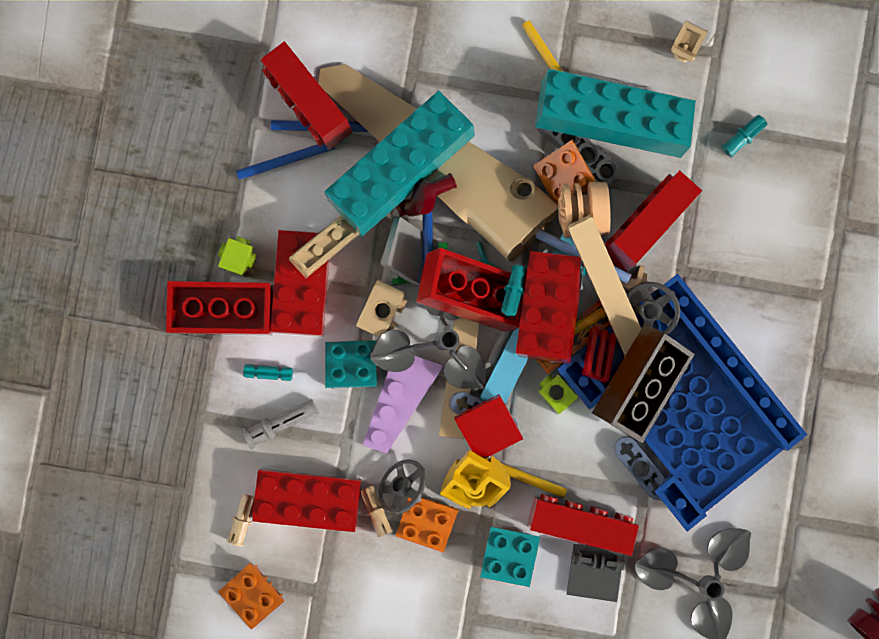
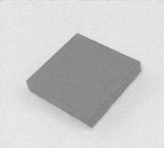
[381,217,423,285]

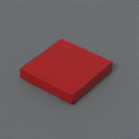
[454,394,523,459]

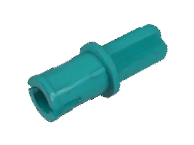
[721,115,768,158]
[501,265,527,316]

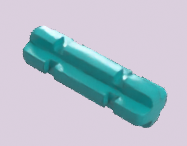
[243,364,293,381]

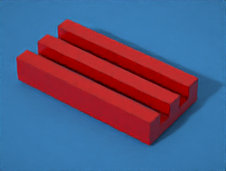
[582,326,616,383]

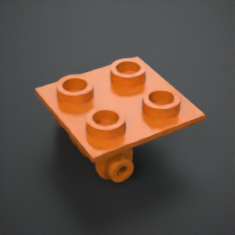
[533,140,596,205]
[395,497,458,553]
[218,562,285,630]

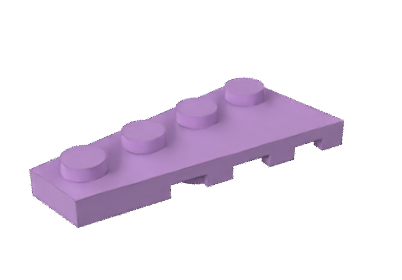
[363,356,443,454]

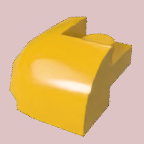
[440,450,511,509]

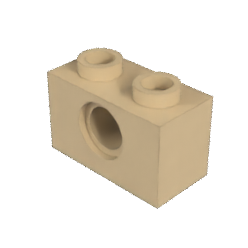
[356,280,408,337]

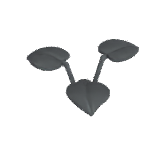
[370,306,486,389]
[634,528,751,639]

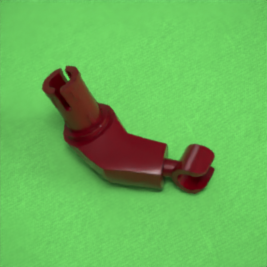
[396,173,457,217]

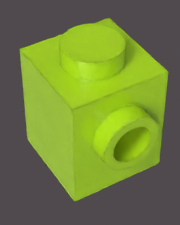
[218,236,257,277]

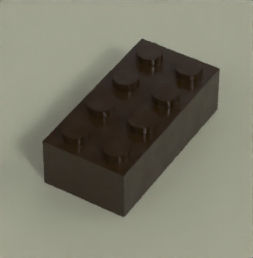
[592,324,695,443]

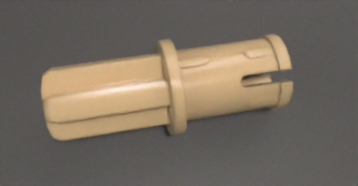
[360,486,393,538]
[227,494,254,547]

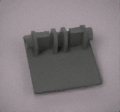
[566,544,625,602]

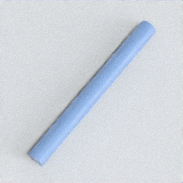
[535,229,631,284]

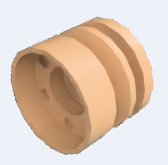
[558,181,610,238]

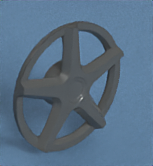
[627,282,680,334]
[379,459,426,515]

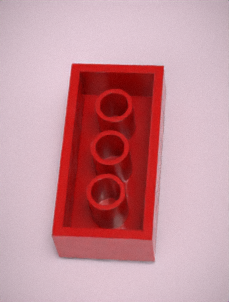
[260,41,352,150]
[604,170,702,272]
[270,230,330,337]
[416,248,526,332]
[516,251,584,363]
[166,281,273,335]
[252,469,362,532]
[527,493,639,556]

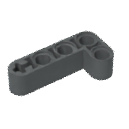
[537,128,618,194]

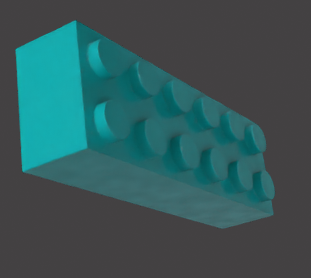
[535,69,696,158]
[324,90,475,237]

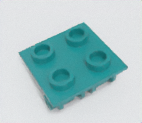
[325,340,377,389]
[480,527,540,587]

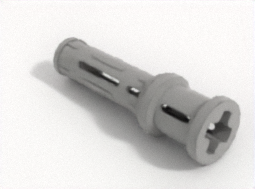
[241,399,319,449]

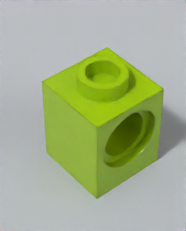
[537,375,579,414]

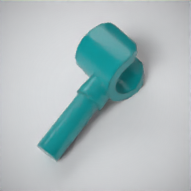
[476,242,495,267]

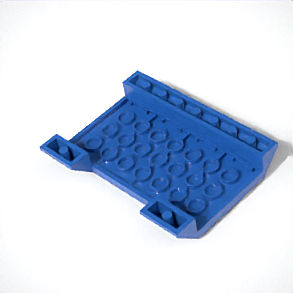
[557,274,807,532]

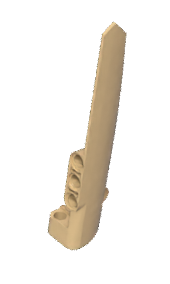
[318,64,558,262]

